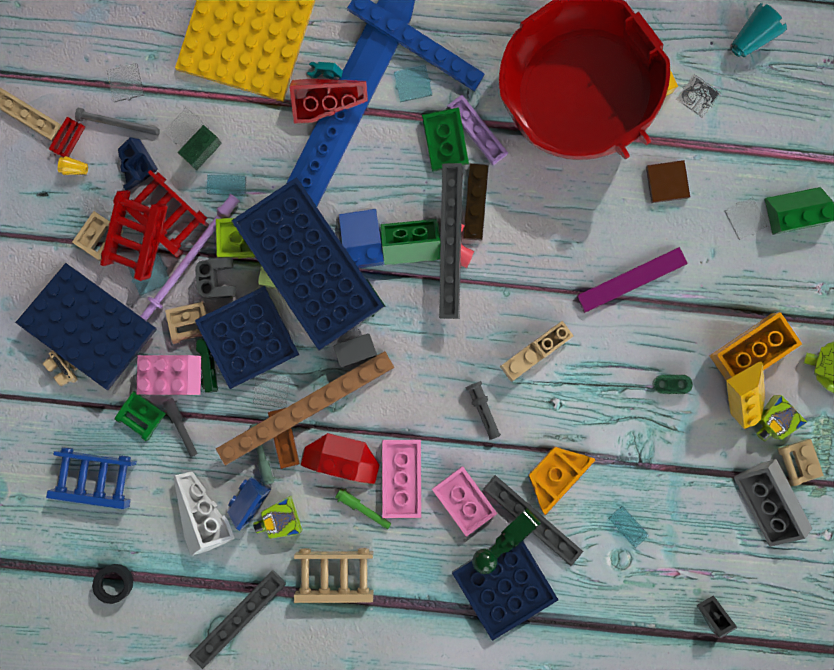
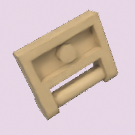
[72,211,124,261]
[165,302,207,344]
[777,439,824,486]

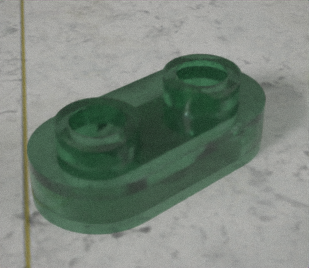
[652,375,693,394]

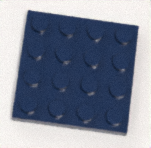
[195,286,300,389]
[452,541,559,641]

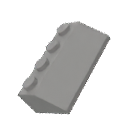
[734,459,813,547]

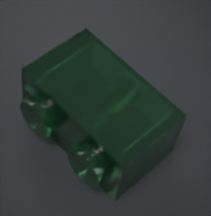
[177,125,222,171]

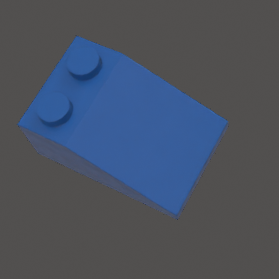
[339,209,384,269]
[227,477,271,531]

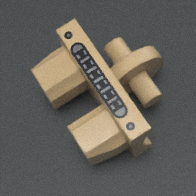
[42,350,78,386]

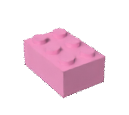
[137,355,201,395]

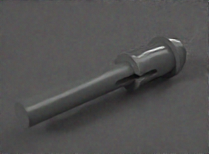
[162,398,198,457]

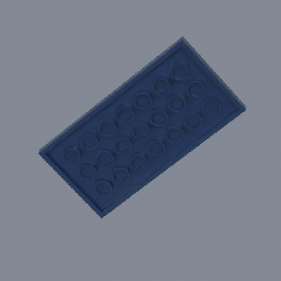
[231,177,384,351]

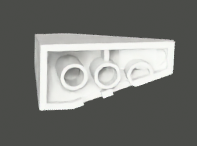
[174,472,235,556]

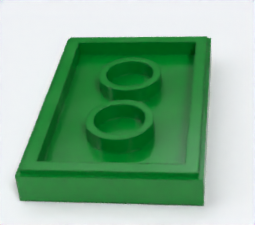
[422,107,469,172]

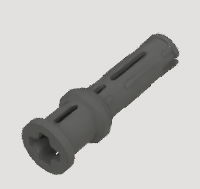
[465,381,501,440]

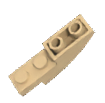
[500,321,573,382]

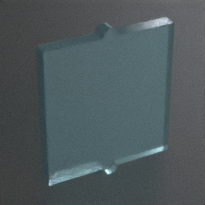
[394,65,432,103]
[128,254,169,296]

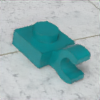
[307,62,343,79]

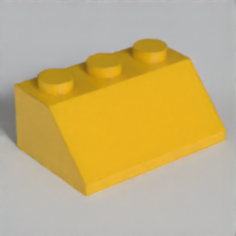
[726,361,765,429]

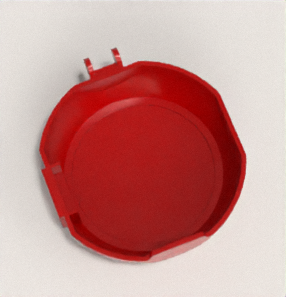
[499,0,670,160]

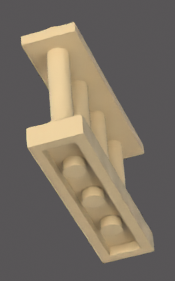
[294,548,374,603]

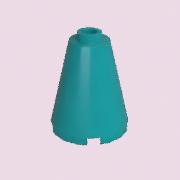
[731,3,787,57]

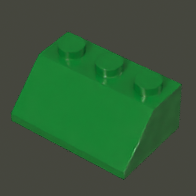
[764,187,834,235]
[381,219,441,265]

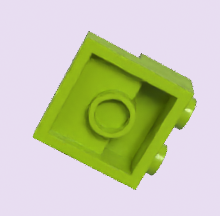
[216,218,256,258]

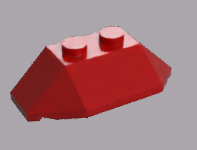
[300,433,380,484]

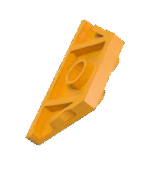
[528,446,595,515]

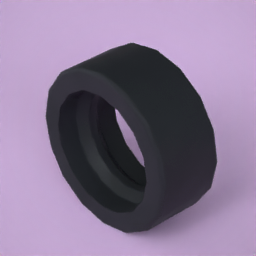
[92,564,134,604]

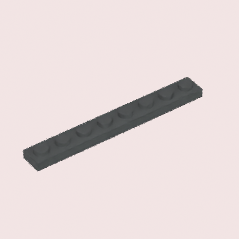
[439,163,463,319]

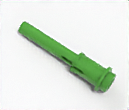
[335,488,391,530]

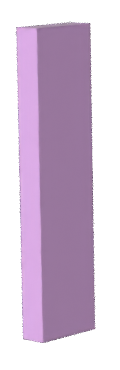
[447,95,508,166]

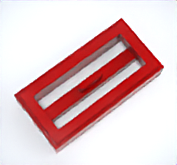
[49,117,85,158]

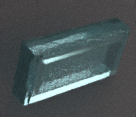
[207,174,246,196]
[608,506,649,548]

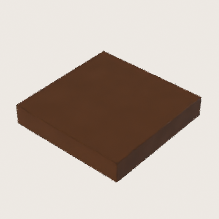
[646,160,690,204]

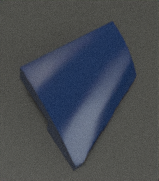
[118,137,158,190]

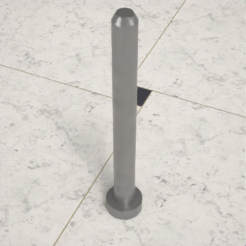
[75,107,160,135]

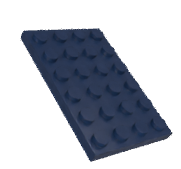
[15,263,157,390]

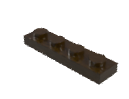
[463,163,489,241]

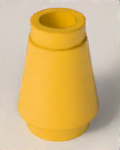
[58,156,88,175]

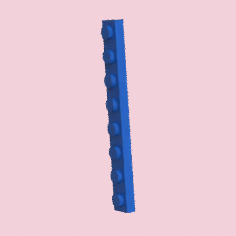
[347,0,485,92]

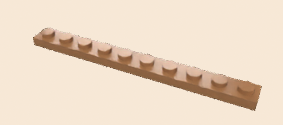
[216,351,395,466]

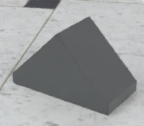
[697,595,737,638]

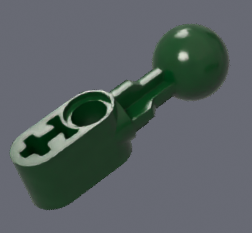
[472,508,541,574]

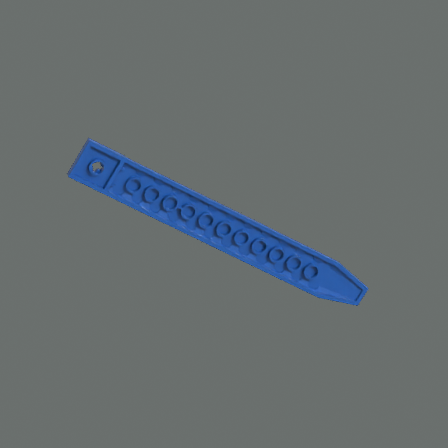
[286,0,415,207]

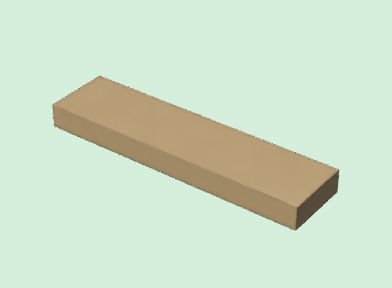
[0,88,62,142]

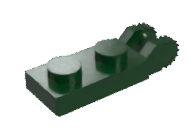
[196,339,218,393]

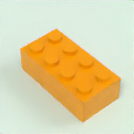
[709,312,802,380]

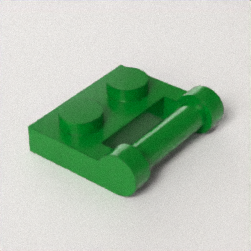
[114,391,166,441]

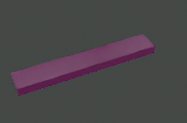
[576,247,688,313]

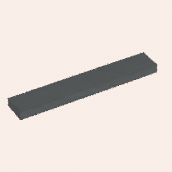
[483,475,584,566]
[189,570,286,669]

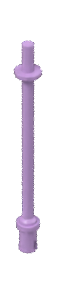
[140,194,240,321]

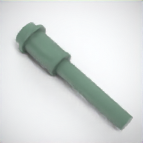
[250,423,275,486]

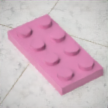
[382,439,421,518]

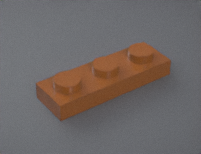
[268,408,300,469]

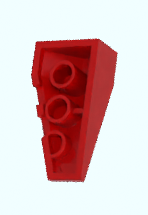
[289,79,368,124]

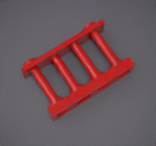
[126,170,209,258]
[100,190,168,281]

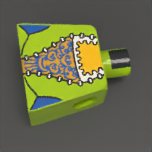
[756,395,807,442]
[253,496,303,539]

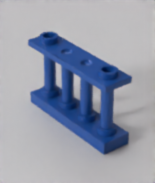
[46,447,137,509]

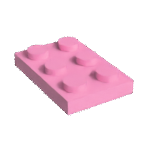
[432,466,498,537]

